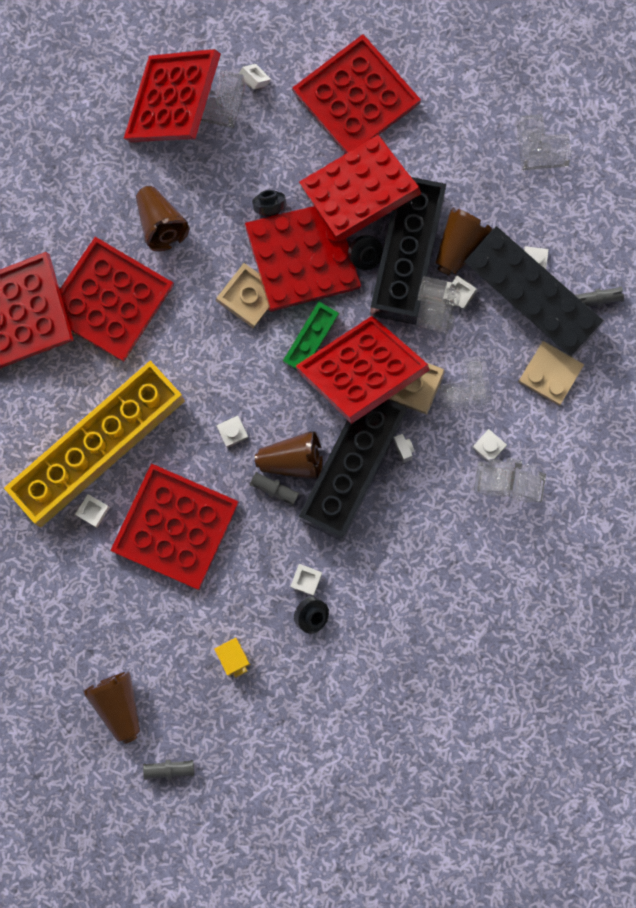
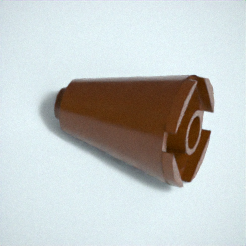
[136,186,190,252]
[435,207,493,276]
[255,431,323,480]
[83,671,140,744]

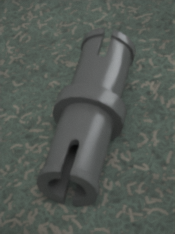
[574,286,624,307]
[249,472,300,506]
[143,760,194,780]

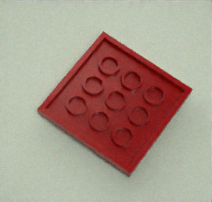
[292,34,421,153]
[124,49,221,142]
[299,135,421,242]
[245,206,361,312]
[60,236,174,363]
[0,252,74,368]
[296,316,430,424]
[110,463,239,590]

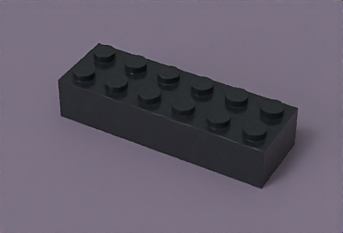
[370,177,447,325]
[465,226,605,358]
[299,399,407,542]

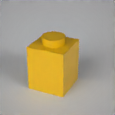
[214,637,251,678]

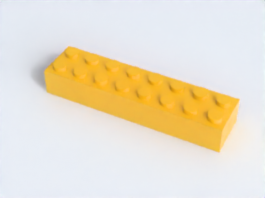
[4,360,185,528]

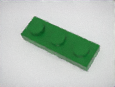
[283,302,339,371]

